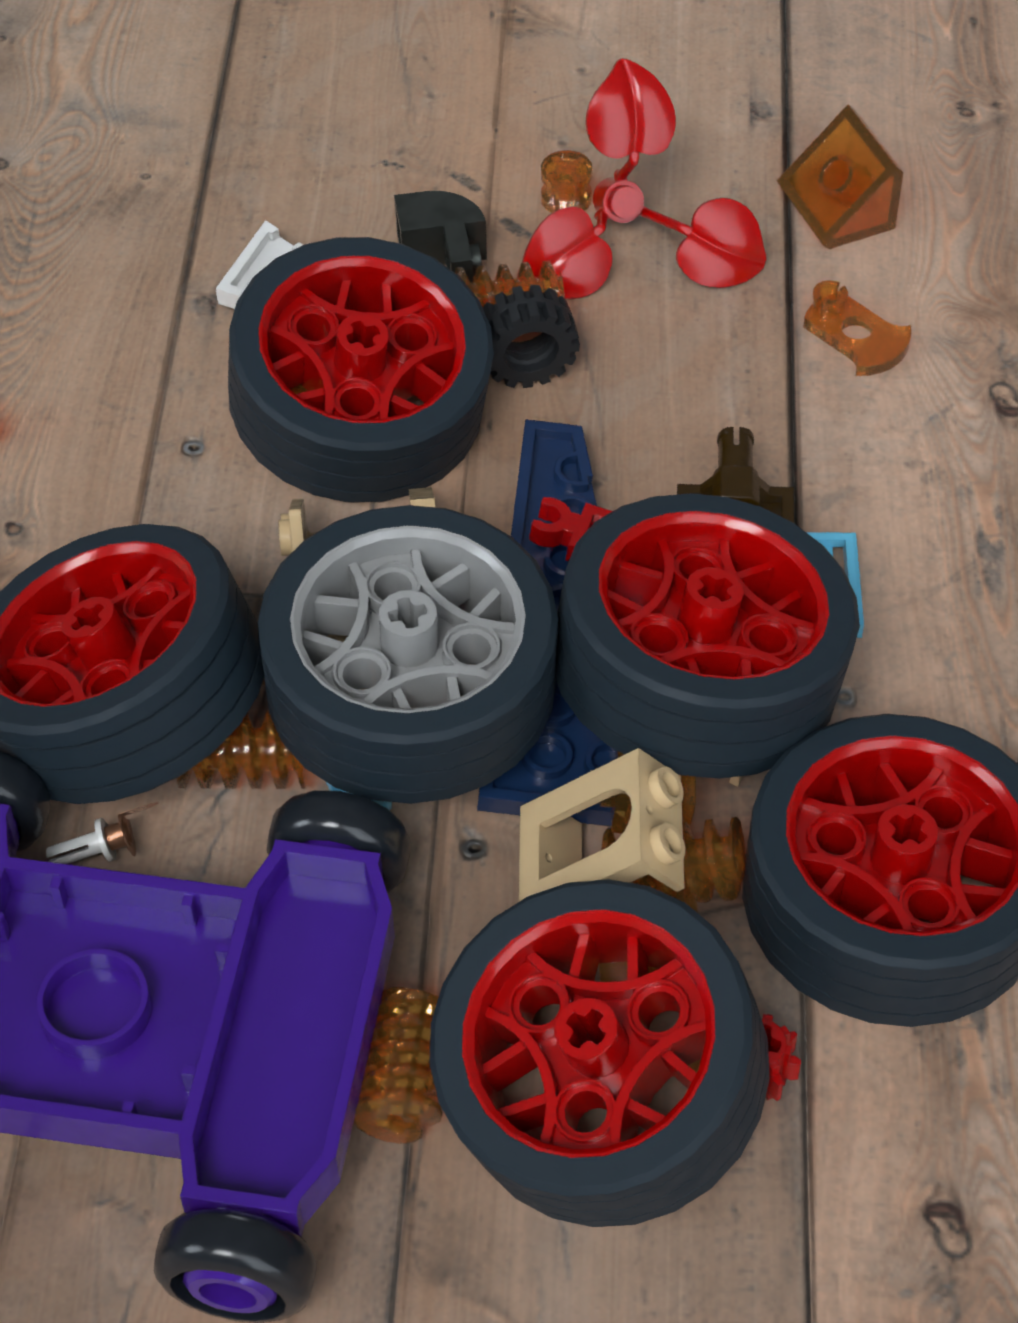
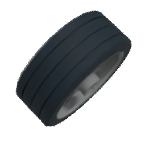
[258,505,558,804]

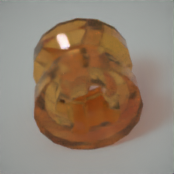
[541,150,592,213]

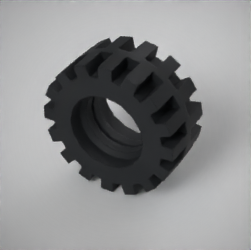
[482,285,580,388]

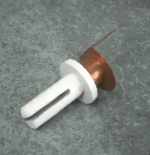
[46,802,159,864]

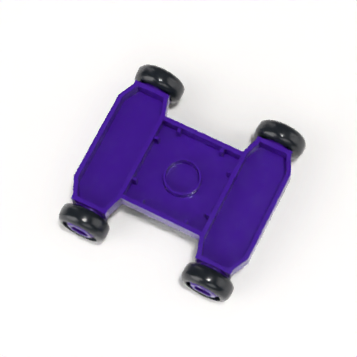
[0,751,411,1323]

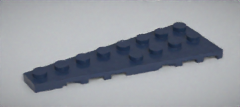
[477,419,632,828]

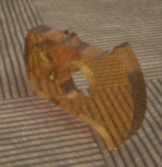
[803,280,911,376]

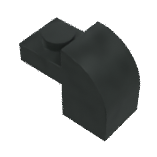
[394,191,487,293]

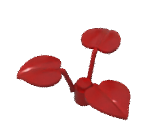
[520,58,767,299]

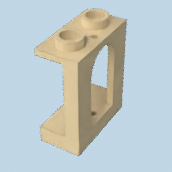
[519,748,686,902]

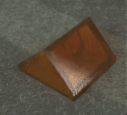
[777,104,904,249]

